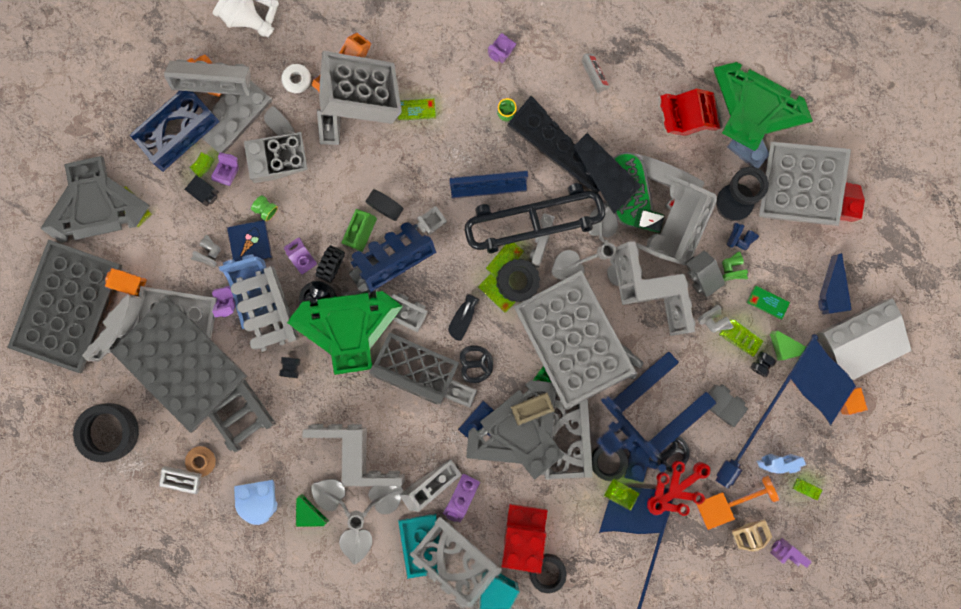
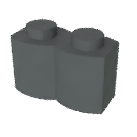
[708,384,748,427]

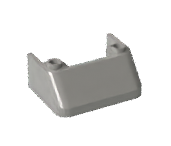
[636,174,717,265]

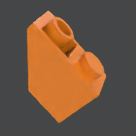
[105,268,147,296]

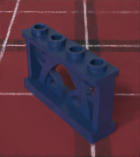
[130,90,220,172]

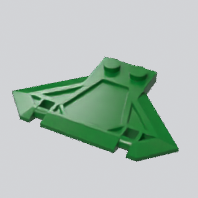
[713,62,813,151]
[287,291,403,375]

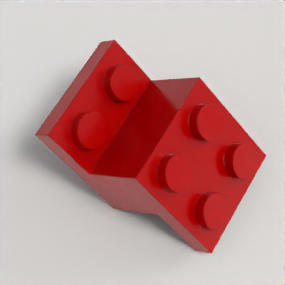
[660,88,721,136]
[501,503,548,574]

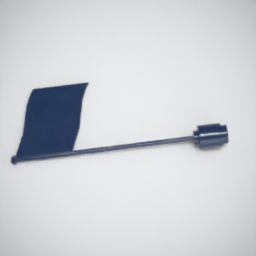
[715,334,856,489]
[599,486,674,609]

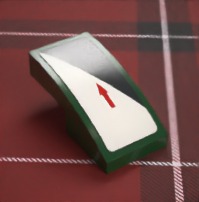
[634,207,665,233]

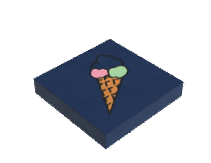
[227,220,273,262]

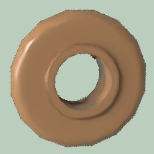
[185,446,216,477]

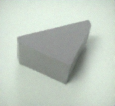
[317,109,341,145]

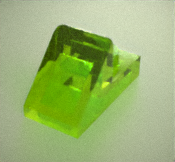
[604,479,640,511]

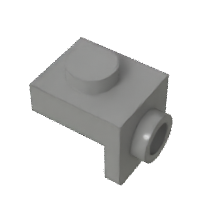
[417,206,447,235]

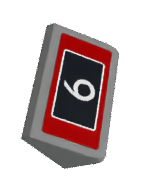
[582,53,610,93]

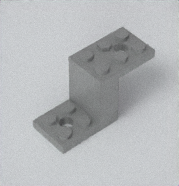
[614,241,695,336]
[302,424,405,486]

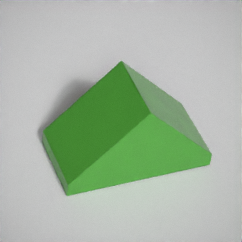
[770,330,806,360]

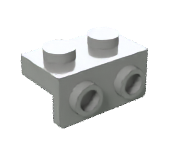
[391,293,428,332]

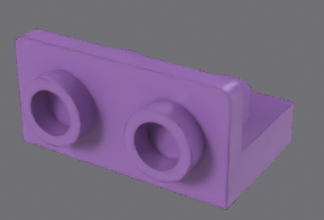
[770,538,811,568]

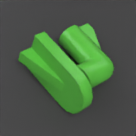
[722,252,748,281]

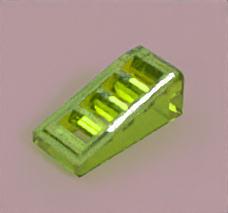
[719,320,764,357]

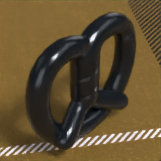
[460,345,493,383]
[656,436,690,472]

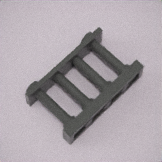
[209,379,276,453]

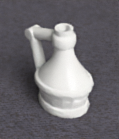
[213,0,279,38]

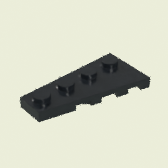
[574,133,642,214]

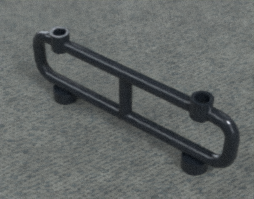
[464,183,606,254]

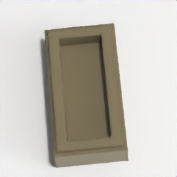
[511,392,555,425]

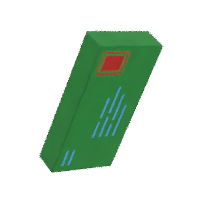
[746,286,790,320]

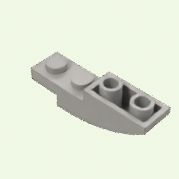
[82,294,142,362]

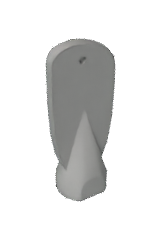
[264,107,295,136]

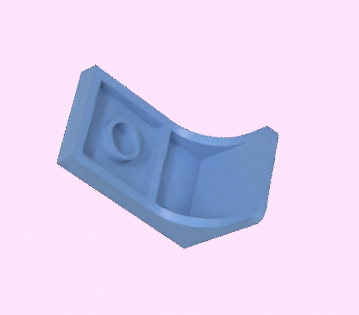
[219,254,277,329]

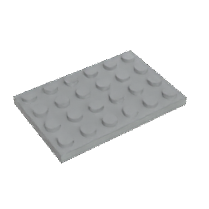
[514,270,636,410]

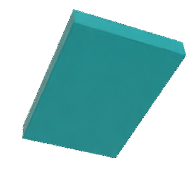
[398,513,440,579]

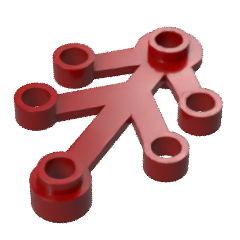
[647,461,711,516]

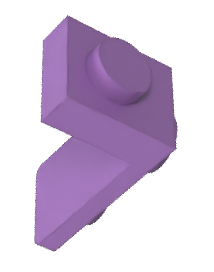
[443,474,480,523]

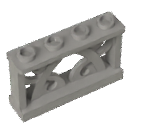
[541,399,593,480]
[410,517,502,608]

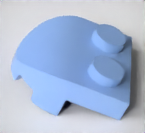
[757,454,806,473]
[234,480,277,525]

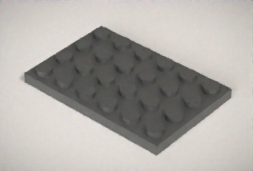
[7,240,123,373]
[111,296,247,433]

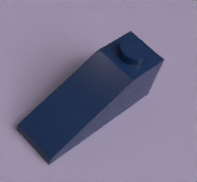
[818,253,852,315]

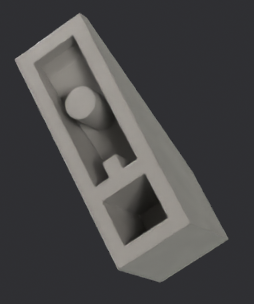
[399,459,461,511]

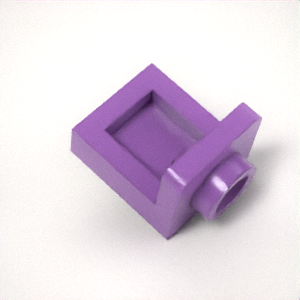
[211,152,239,186]
[212,286,236,318]

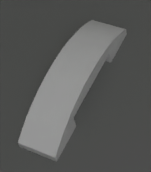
[635,153,705,188]

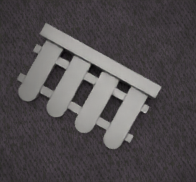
[231,266,299,352]

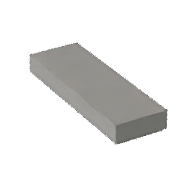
[419,370,477,408]

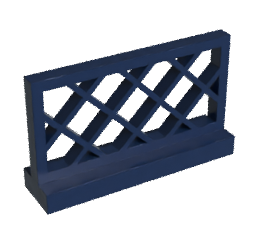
[449,171,528,199]

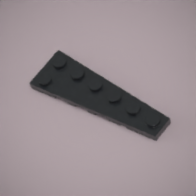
[507,96,600,193]

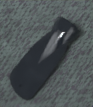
[448,293,480,341]

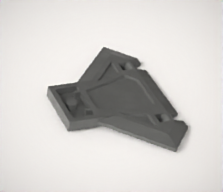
[40,156,150,243]
[466,380,565,480]

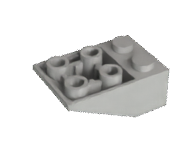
[244,132,308,183]

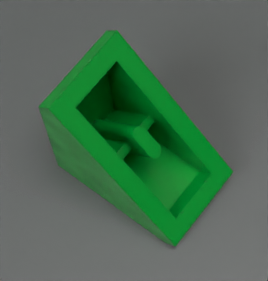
[296,494,329,527]

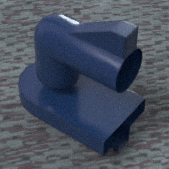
[727,222,759,250]

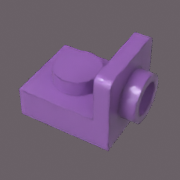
[488,33,516,64]

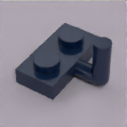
[458,400,494,438]
[624,442,666,482]

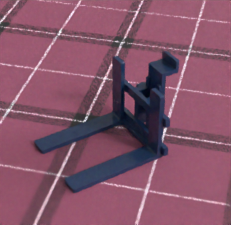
[597,352,716,462]

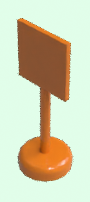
[697,475,779,530]

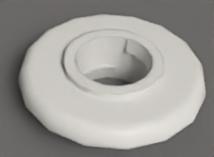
[282,64,311,93]

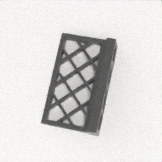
[369,332,459,406]

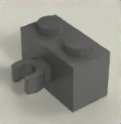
[686,250,725,297]

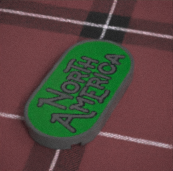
[613,152,654,228]

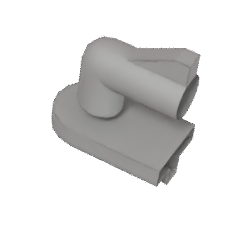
[191,235,220,268]
[698,304,733,333]

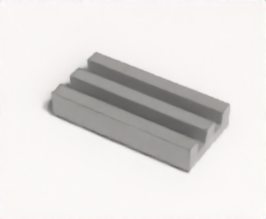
[159,466,202,494]

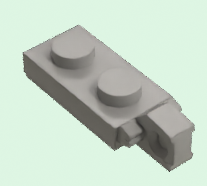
[529,214,555,268]

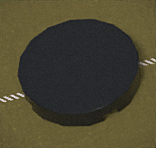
[716,183,755,221]

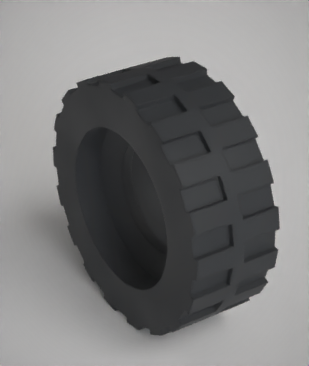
[496,259,540,302]

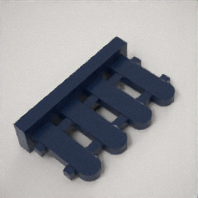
[350,222,437,292]

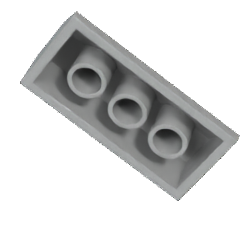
[164,59,251,96]

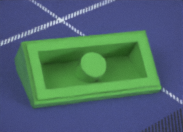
[341,209,377,252]

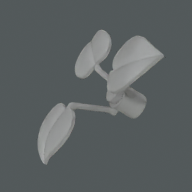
[551,203,619,286]
[311,479,404,565]

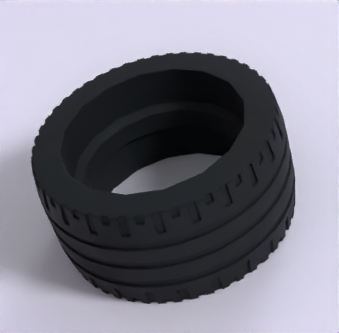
[73,403,139,463]

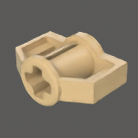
[732,519,772,552]

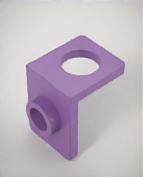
[284,237,317,274]

